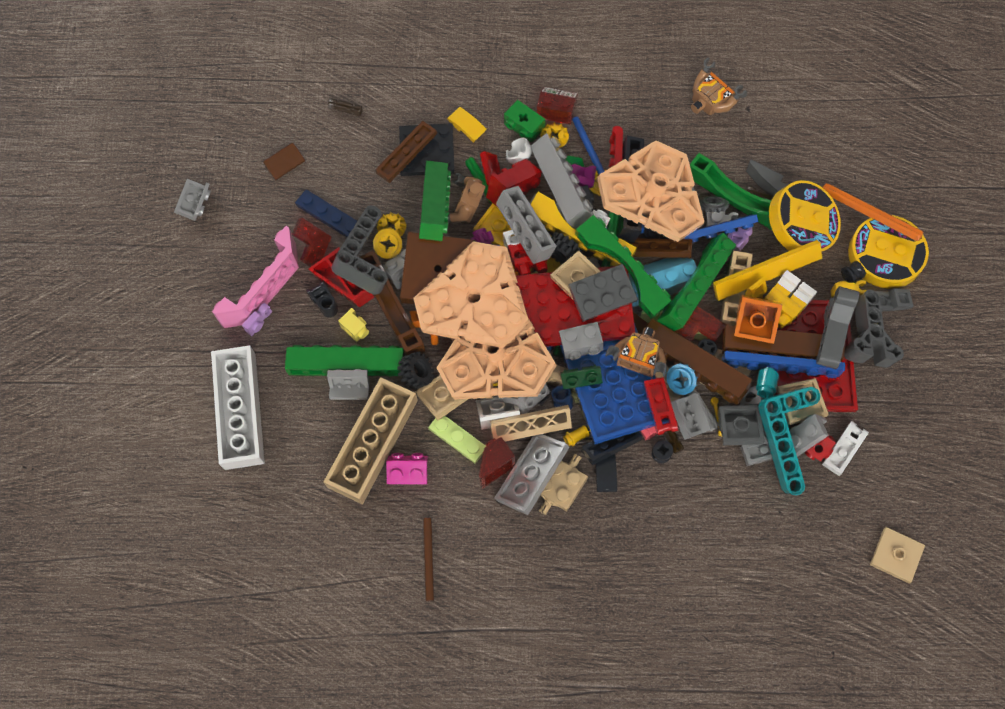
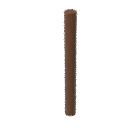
[423,518,434,602]

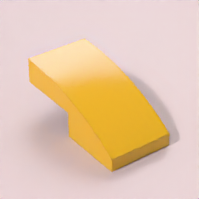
[447,107,487,143]
[745,277,767,299]

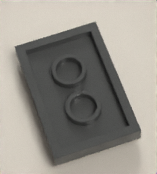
[568,264,638,321]

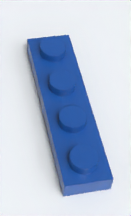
[683,214,758,243]

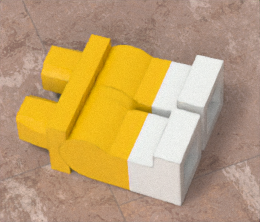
[764,270,817,329]

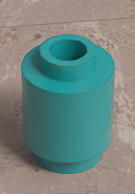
[756,367,779,398]

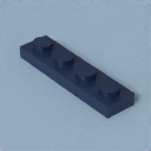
[295,189,357,237]

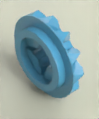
[666,363,698,395]

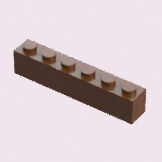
[641,319,752,405]
[721,325,845,362]

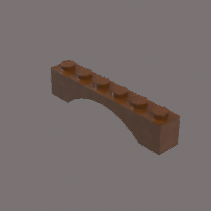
[359,250,425,356]

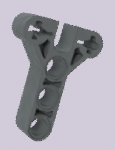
[816,286,860,369]
[845,290,904,368]

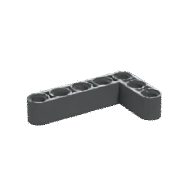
[331,205,388,295]

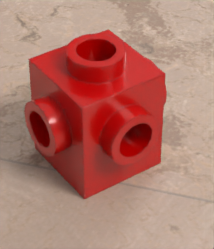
[804,434,836,462]

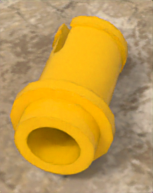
[563,425,590,447]

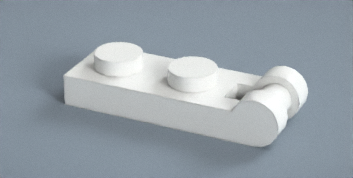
[822,421,869,476]

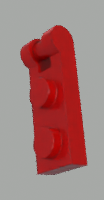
[609,126,623,168]
[643,377,678,435]

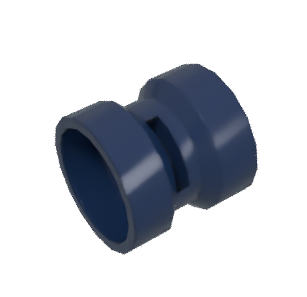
[551,385,573,413]

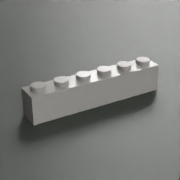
[531,133,594,229]

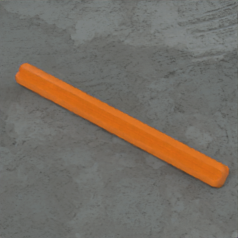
[822,183,923,241]

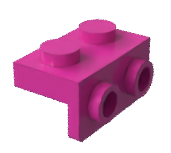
[386,453,428,484]

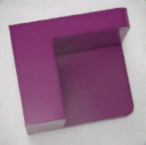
[571,164,596,188]

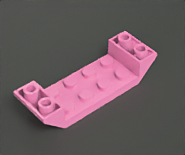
[212,226,299,328]

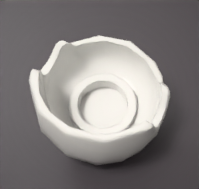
[506,137,532,164]

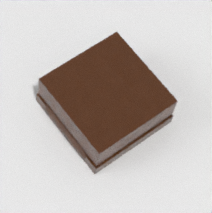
[400,232,475,304]

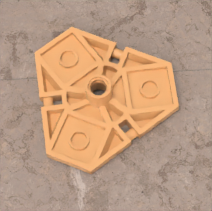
[597,141,704,242]
[414,242,529,348]
[437,318,557,400]

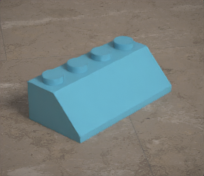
[628,258,697,307]

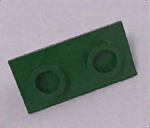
[560,364,603,389]

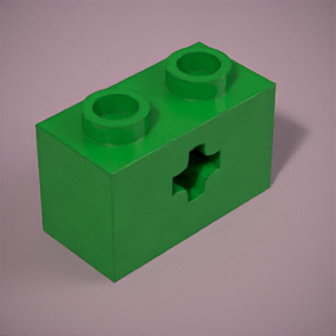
[504,100,545,143]

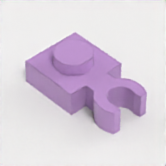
[727,226,753,252]
[242,303,272,336]

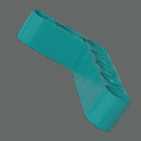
[758,387,821,495]

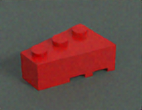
[486,158,542,207]
[308,247,375,308]

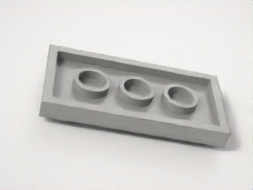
[495,434,569,515]

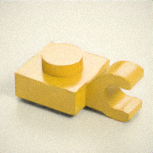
[830,280,867,298]

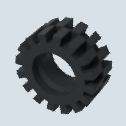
[550,232,582,265]
[397,352,434,390]

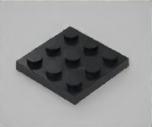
[399,123,455,176]

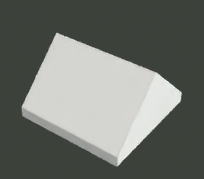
[476,396,520,430]

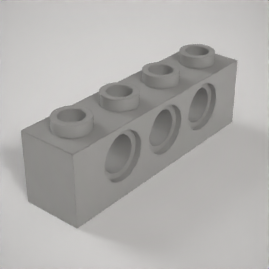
[496,186,557,264]

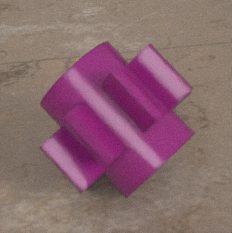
[470,228,494,245]

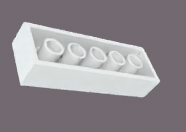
[211,346,265,470]

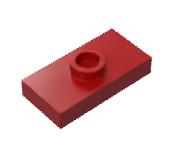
[480,151,501,185]

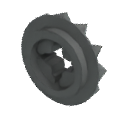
[699,196,729,213]

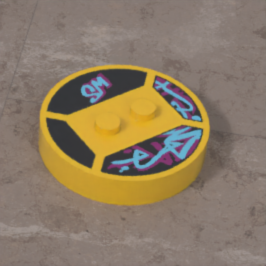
[769,180,841,252]
[848,215,929,289]

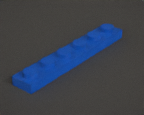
[722,351,845,378]

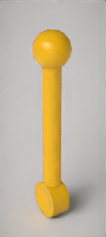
[710,397,722,437]

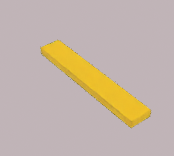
[713,240,822,301]

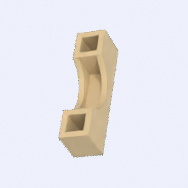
[719,251,752,329]

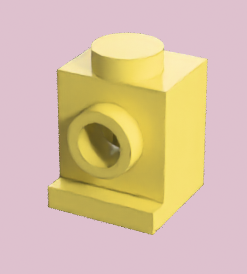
[338,308,369,342]

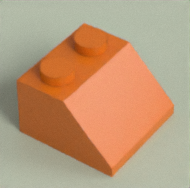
[734,295,782,344]

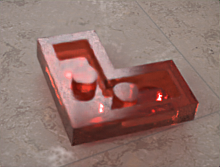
[292,218,331,267]
[674,306,726,342]

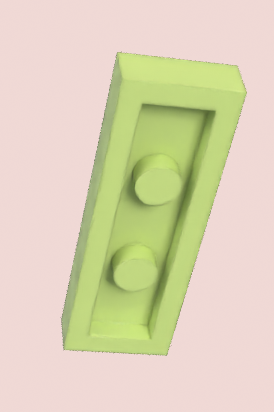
[428,416,487,464]

